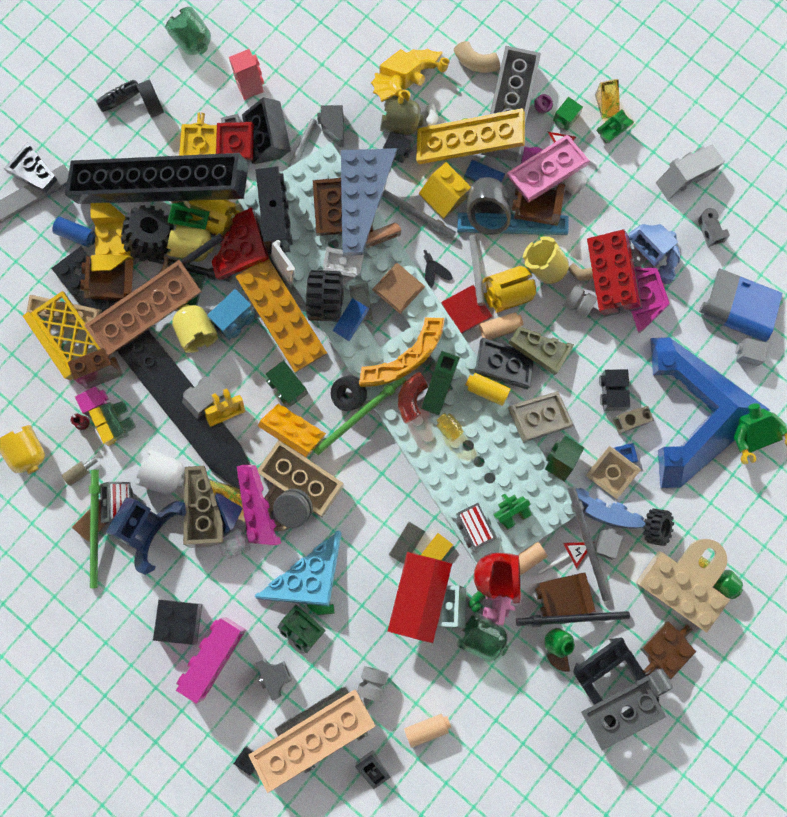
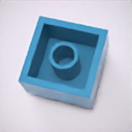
[207,289,256,340]

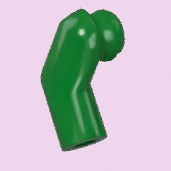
[307,604,335,615]

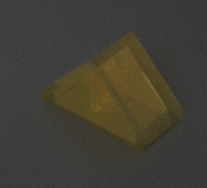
[595,79,620,119]

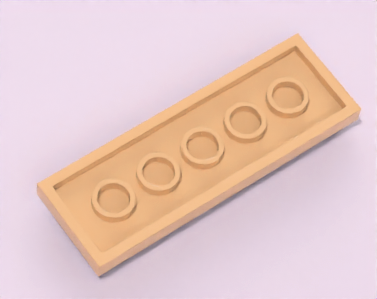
[249,689,376,793]

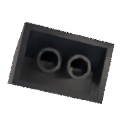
[242,97,291,164]

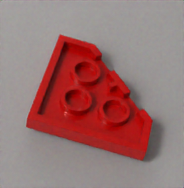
[212,207,269,280]

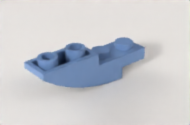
[576,488,645,529]

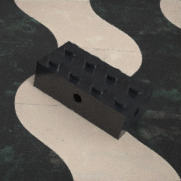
[255,166,293,255]

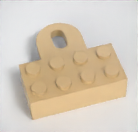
[258,440,344,531]
[636,539,730,633]

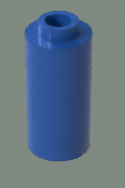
[52,217,96,247]

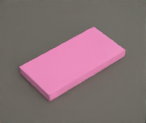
[507,135,590,203]

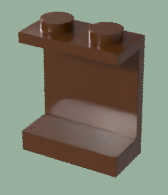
[535,572,596,617]

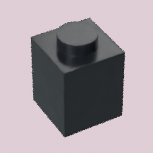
[383,132,412,163]

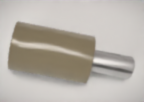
[62,457,98,486]

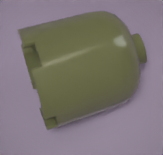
[380,96,424,135]

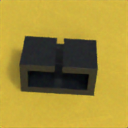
[599,369,630,411]

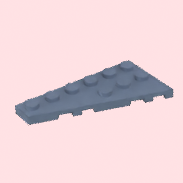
[341,148,397,256]

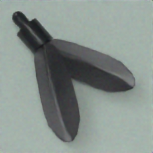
[423,250,453,289]

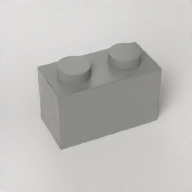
[182,374,227,419]

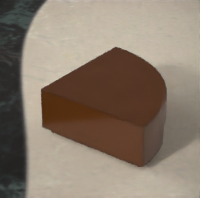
[546,653,570,672]

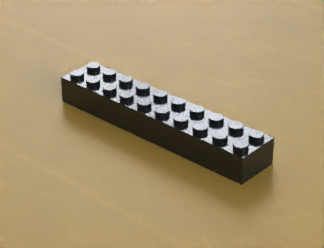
[65,153,249,204]

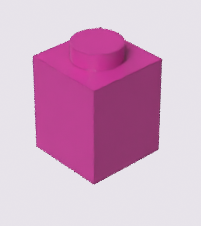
[75,386,109,417]

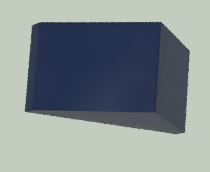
[215,494,243,538]

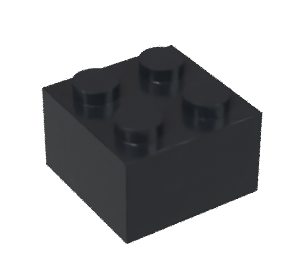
[153,600,203,645]

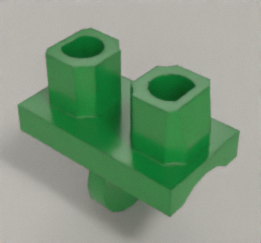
[596,109,634,144]
[493,494,532,530]

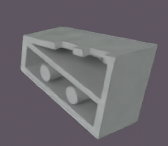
[656,144,725,200]

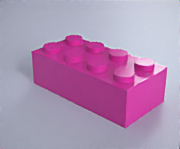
[176,617,246,704]

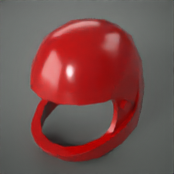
[473,553,521,604]

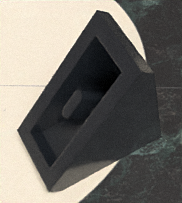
[355,750,391,789]

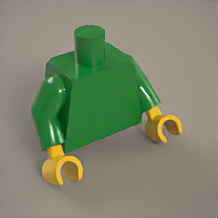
[734,403,787,465]

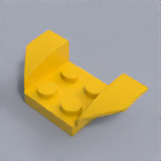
[90,203,135,272]

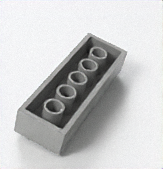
[481,46,541,162]

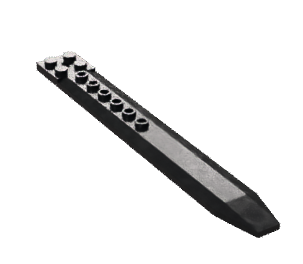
[51,246,250,491]

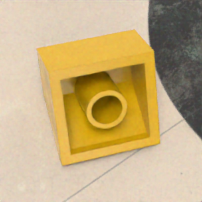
[419,162,471,220]

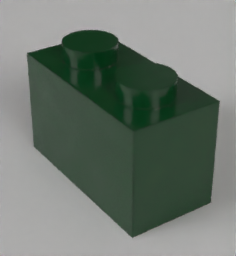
[266,360,308,407]
[545,435,585,482]

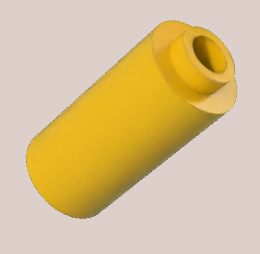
[465,373,511,406]

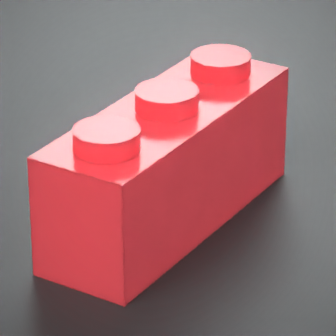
[229,49,265,100]

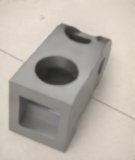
[698,208,730,247]

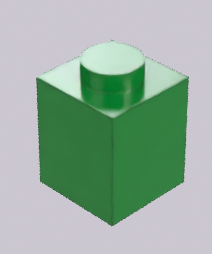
[553,96,583,131]

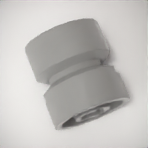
[563,285,597,319]
[357,666,389,702]

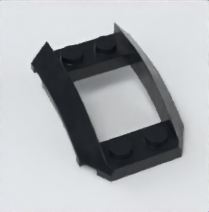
[573,637,661,728]

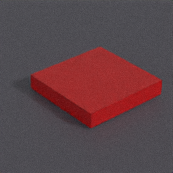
[216,122,254,160]
[441,284,492,334]

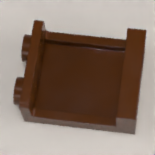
[512,184,565,226]
[80,256,133,301]
[68,348,123,389]

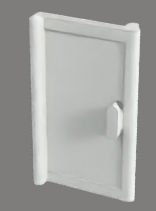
[271,240,295,291]

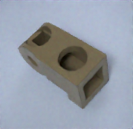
[613,406,654,435]

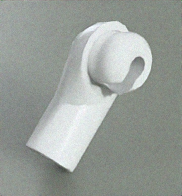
[422,104,439,127]

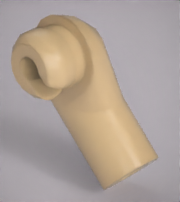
[568,263,593,281]

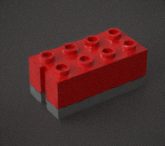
[587,229,643,317]

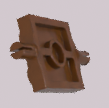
[640,621,697,679]

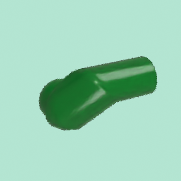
[468,591,486,613]

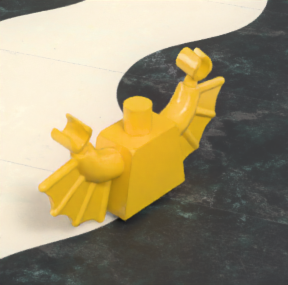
[371,48,450,104]

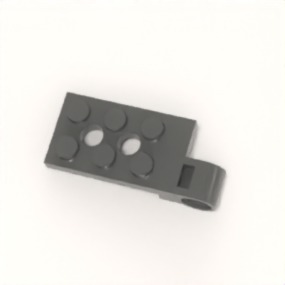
[581,669,674,751]

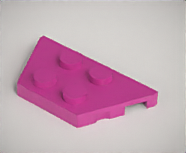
[631,266,670,333]

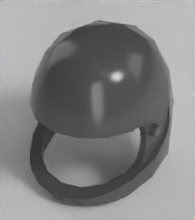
[467,177,511,235]

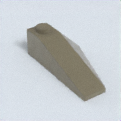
[183,465,223,548]

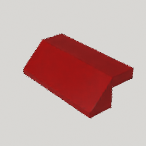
[387,552,452,643]

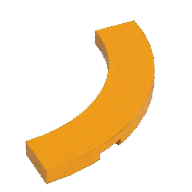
[359,317,445,387]

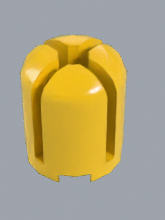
[189,200,239,238]
[482,266,536,313]

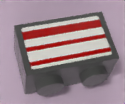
[100,482,133,523]
[454,503,496,550]

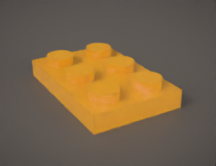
[258,403,326,457]

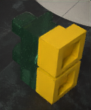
[89,401,136,446]

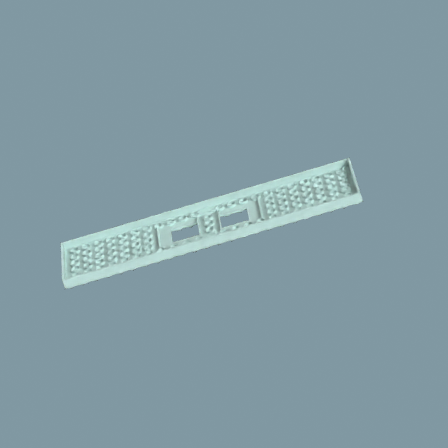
[238,143,576,565]

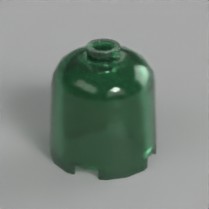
[165,7,211,55]
[457,611,509,662]

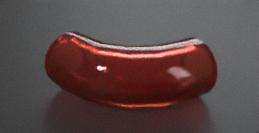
[398,371,428,424]

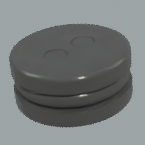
[273,488,313,528]

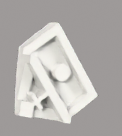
[323,247,364,285]

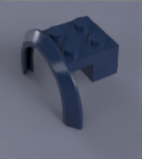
[105,498,186,575]

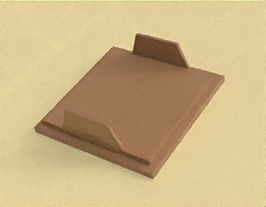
[372,263,425,314]

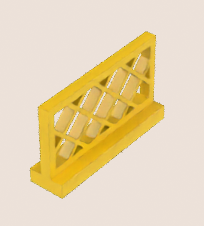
[23,291,100,380]

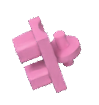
[482,596,516,625]

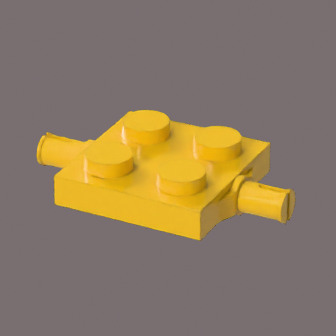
[179,112,217,155]

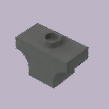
[256,659,292,701]

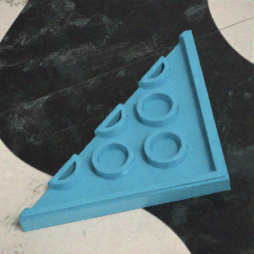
[255,530,342,606]

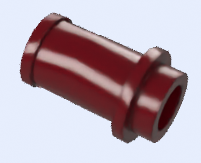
[70,413,90,430]

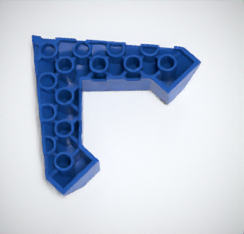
[650,338,770,488]

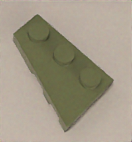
[508,326,574,375]

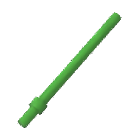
[313,377,406,455]
[89,469,101,588]

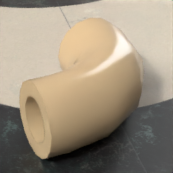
[454,41,500,73]

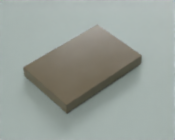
[508,391,573,443]

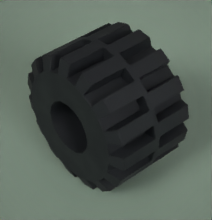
[121,205,174,262]
[306,270,344,322]

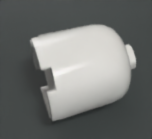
[135,449,184,495]

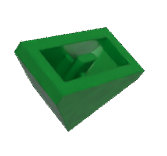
[168,201,210,230]

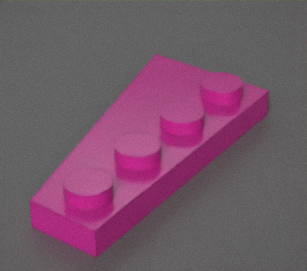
[237,465,281,545]

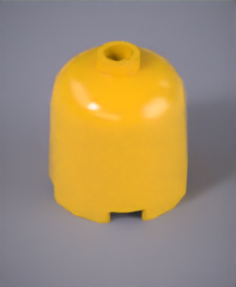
[0,425,45,475]

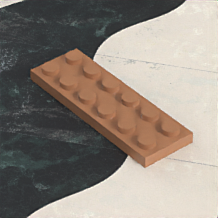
[84,260,202,357]

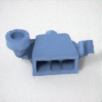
[628,224,680,284]

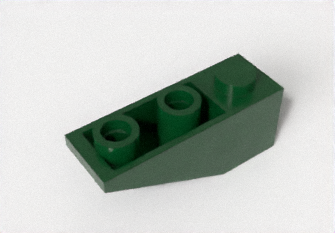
[421,351,460,416]

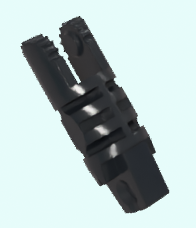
[96,80,139,112]

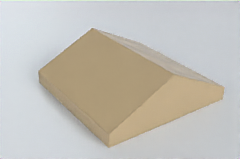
[586,445,641,499]

